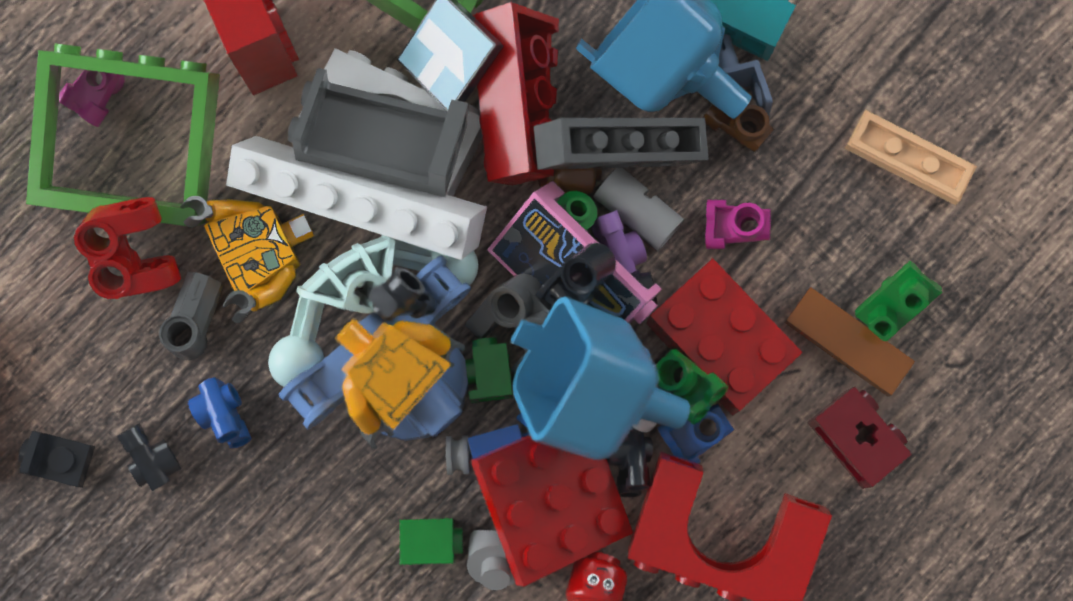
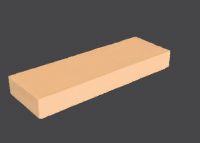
[844,110,977,205]

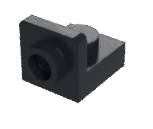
[18,430,95,488]

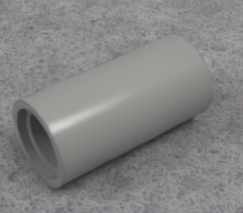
[593,168,685,251]

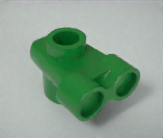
[656,349,728,425]

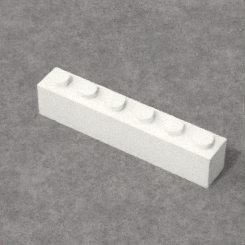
[226,136,487,260]

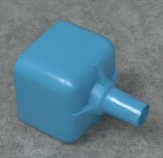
[576,0,752,119]
[511,297,690,460]

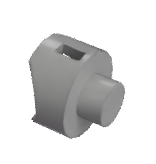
[467,530,515,590]

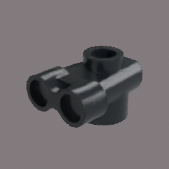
[369,268,436,322]
[117,423,181,491]
[606,427,653,498]

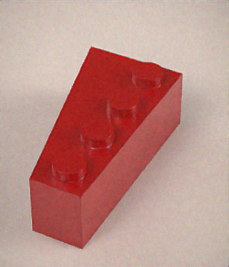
[473,2,559,186]

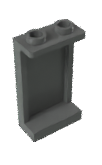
[288,68,468,197]

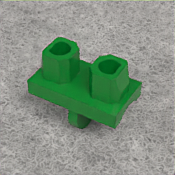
[855,260,942,341]

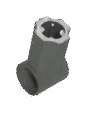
[159,272,225,361]

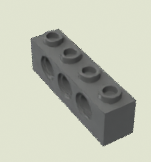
[534,118,708,170]

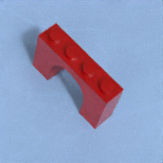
[628,451,832,601]

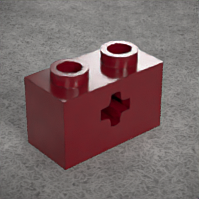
[807,386,912,489]

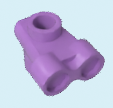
[591,210,647,273]

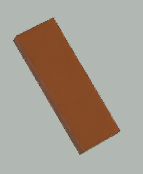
[784,287,915,397]

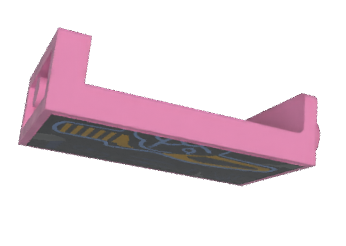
[487,181,662,324]

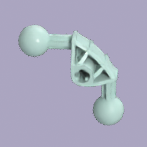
[268,235,478,387]

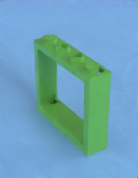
[26,43,220,226]

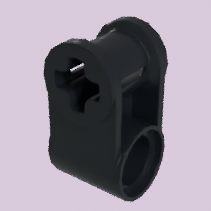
[535,243,616,306]

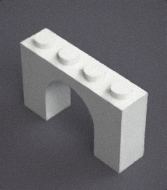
[299,48,483,196]

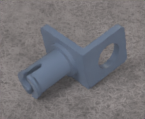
[718,34,773,116]

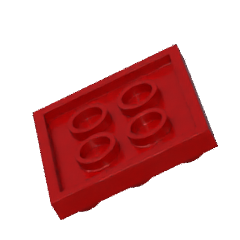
[470,435,633,587]

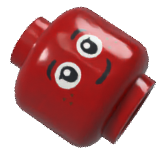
[566,552,628,601]

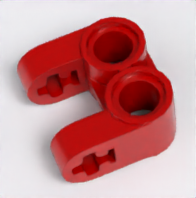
[74,197,181,299]

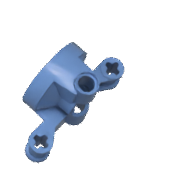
[279,255,471,441]

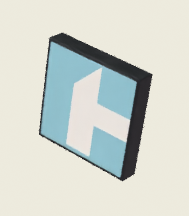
[397,0,504,111]

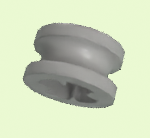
[446,435,469,475]

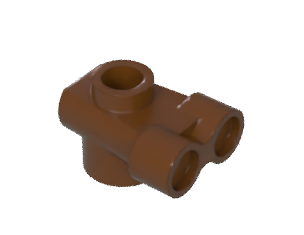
[702,104,775,153]

